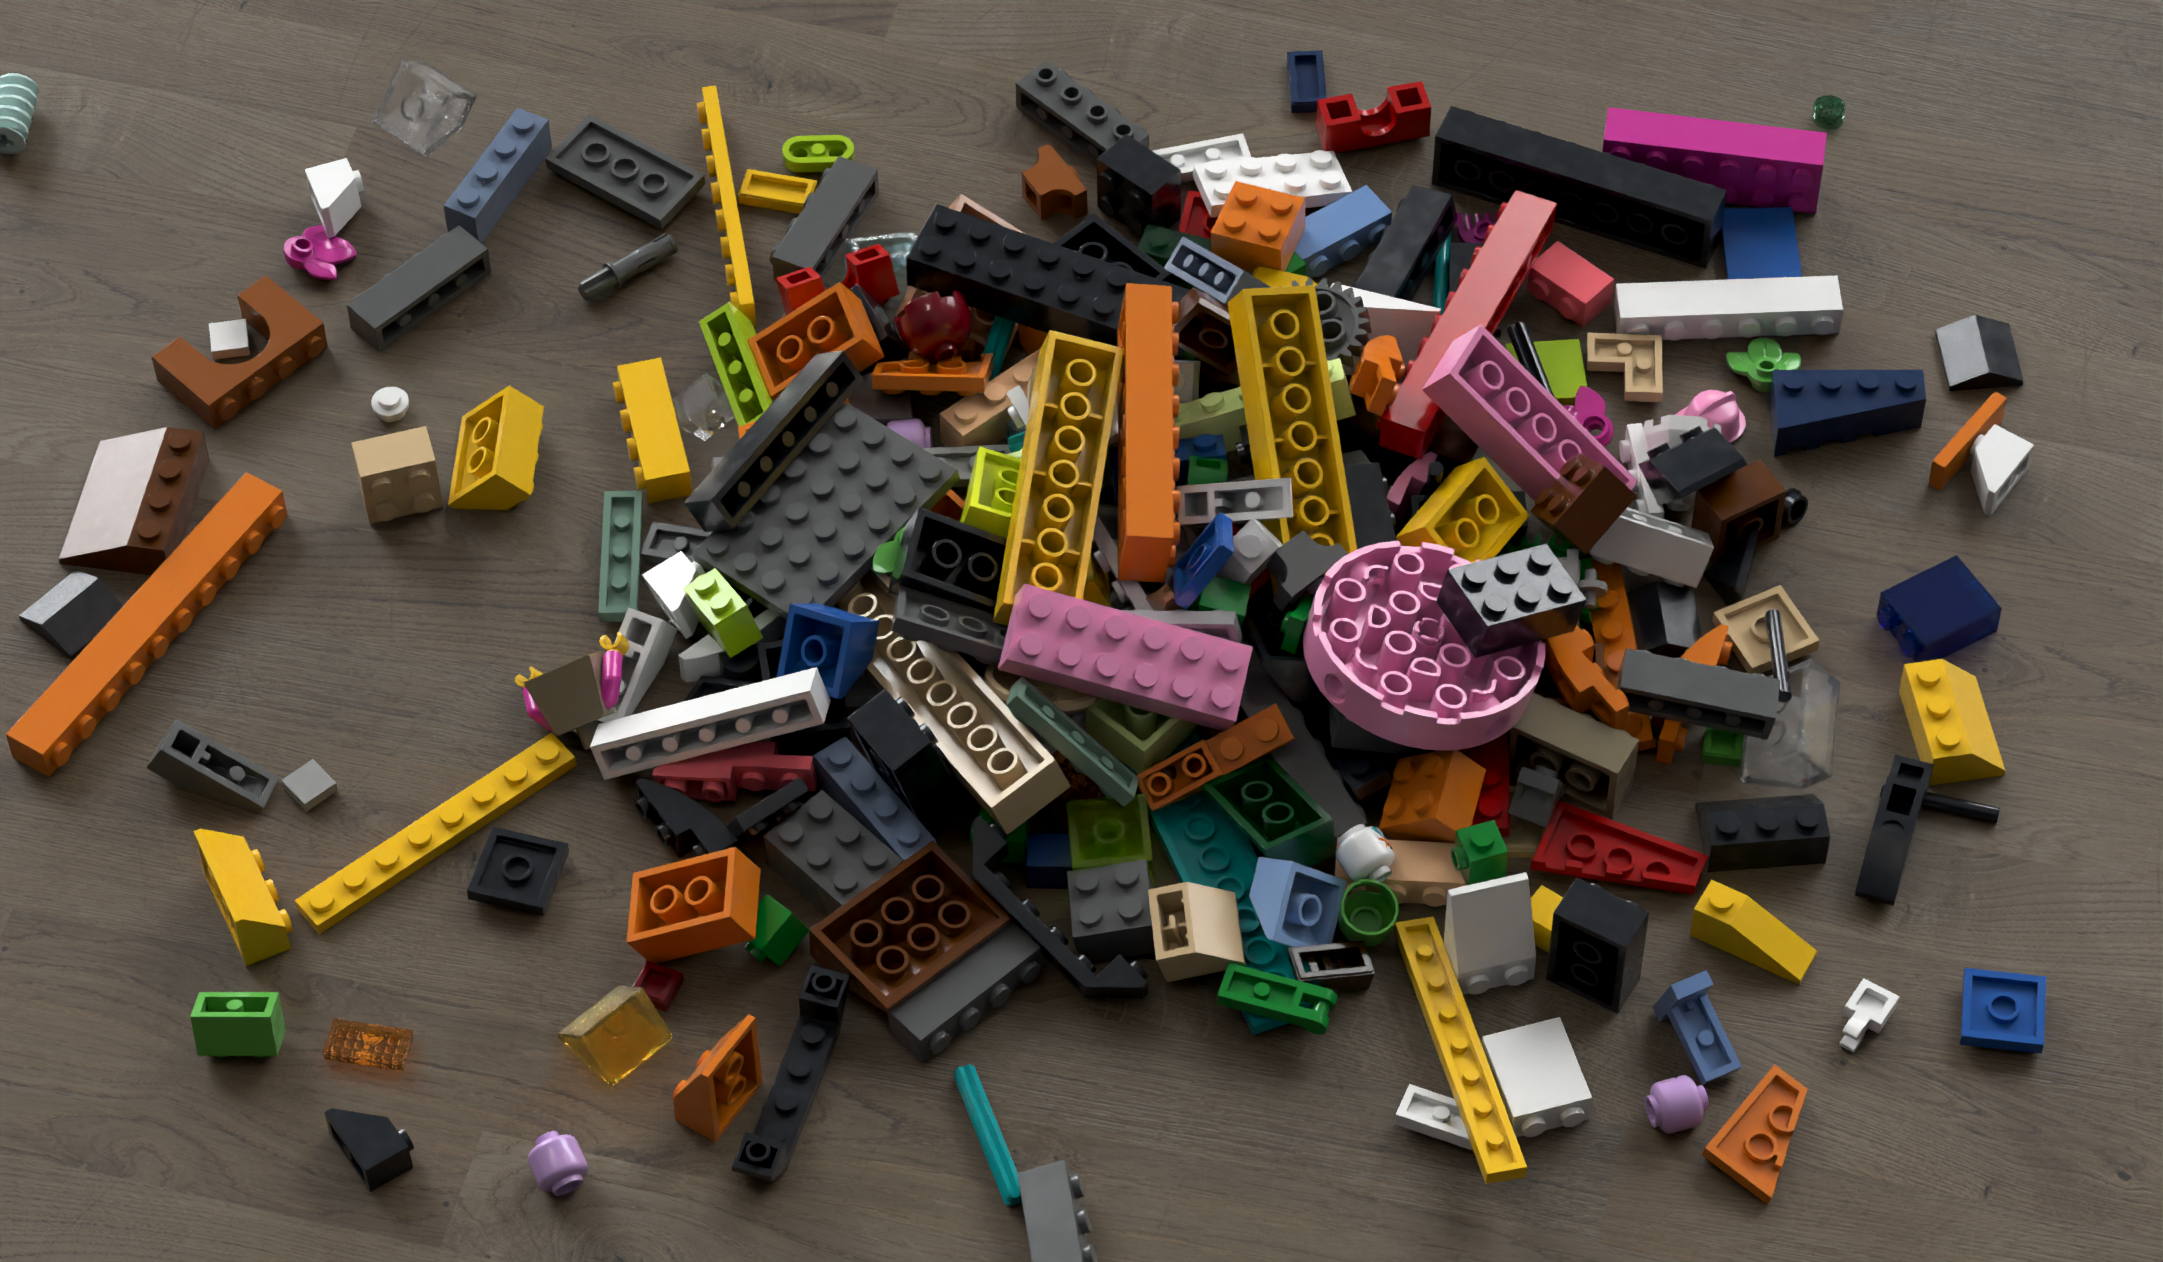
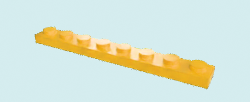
[697,85,757,327]
[294,732,577,935]
[1394,916,1527,1184]

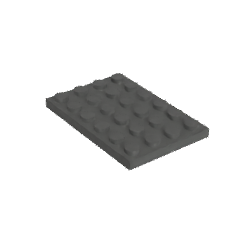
[692,402,960,620]

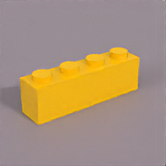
[612,358,692,503]

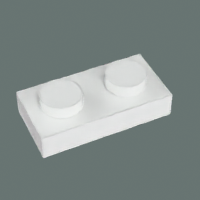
[1394,1084,1473,1150]

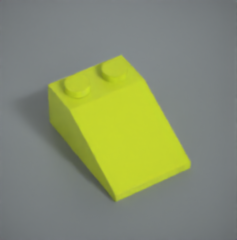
[960,446,1021,539]

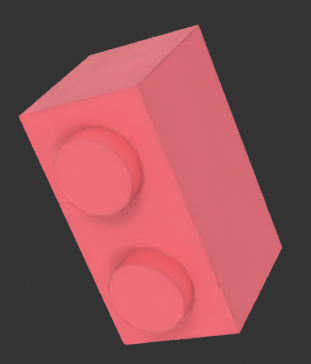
[1527,241,1614,327]

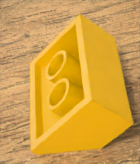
[448,385,544,511]
[1396,457,1530,563]
[1899,659,2005,786]
[193,829,293,966]

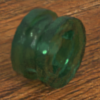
[1812,95,1846,130]

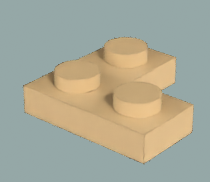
[1586,333,1663,402]

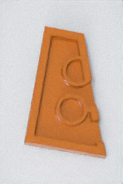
[872,353,994,396]
[1701,1064,1808,1205]

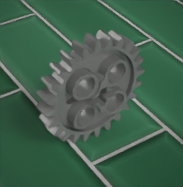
[1280,278,1372,368]

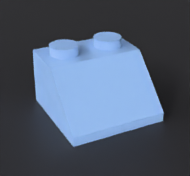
[1249,857,1347,947]

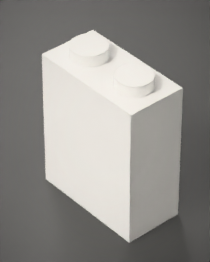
[1481,1017,1592,1138]

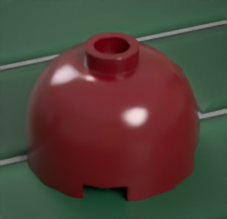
[895,291,972,361]

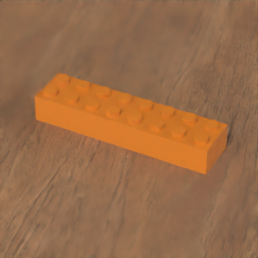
[1117,283,1180,583]

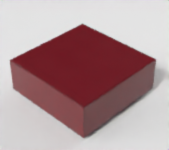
[629,960,684,1012]

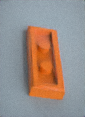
[1929,392,2007,491]

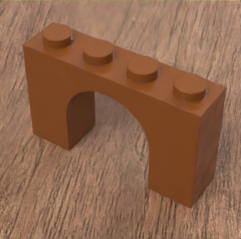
[152,275,328,429]

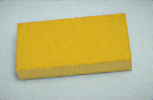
[738,169,818,214]

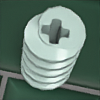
[0,73,39,155]

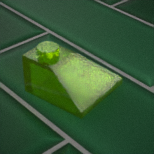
[1066,794,1154,886]

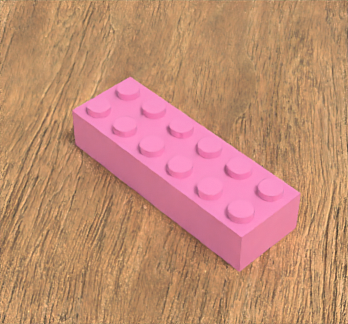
[1422,324,1637,501]
[998,584,1253,731]

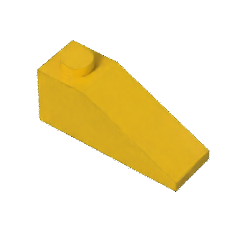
[1690,879,1817,985]

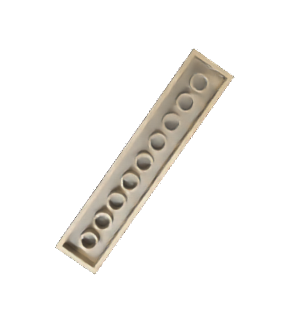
[833,568,1071,835]

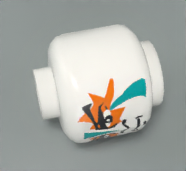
[1336,824,1395,886]

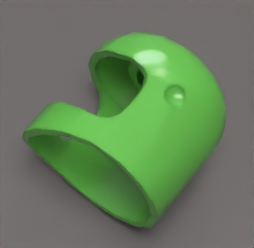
[1338,879,1399,947]

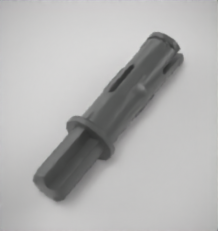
[577,233,678,301]

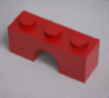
[1316,81,1431,153]
[776,244,900,316]

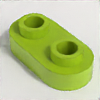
[782,135,855,172]

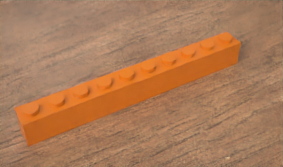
[6,472,287,777]

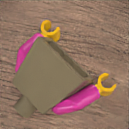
[515,632,629,750]

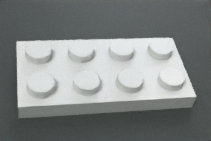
[1193,150,1352,217]

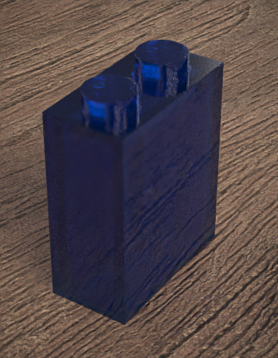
[1876,555,2002,662]

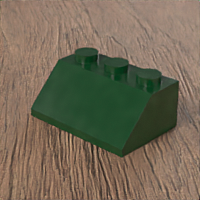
[1202,755,1336,867]

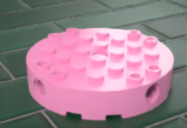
[1303,541,1545,751]

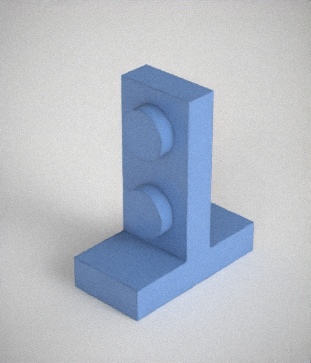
[1652,970,1742,1086]

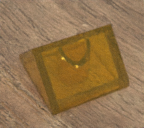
[557,985,673,1087]

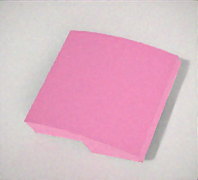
[1387,452,1438,521]

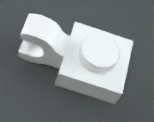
[1839,978,1900,1053]

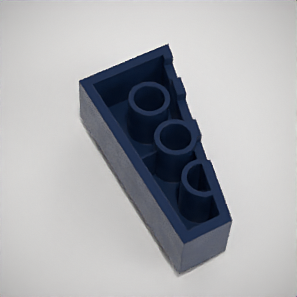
[1768,370,1926,457]

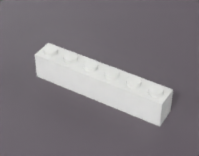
[1613,275,1843,341]
[590,667,831,780]

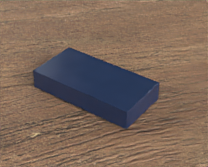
[1287,50,1327,113]

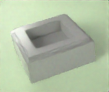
[281,759,338,812]

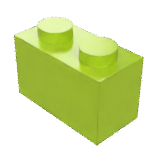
[683,568,763,658]

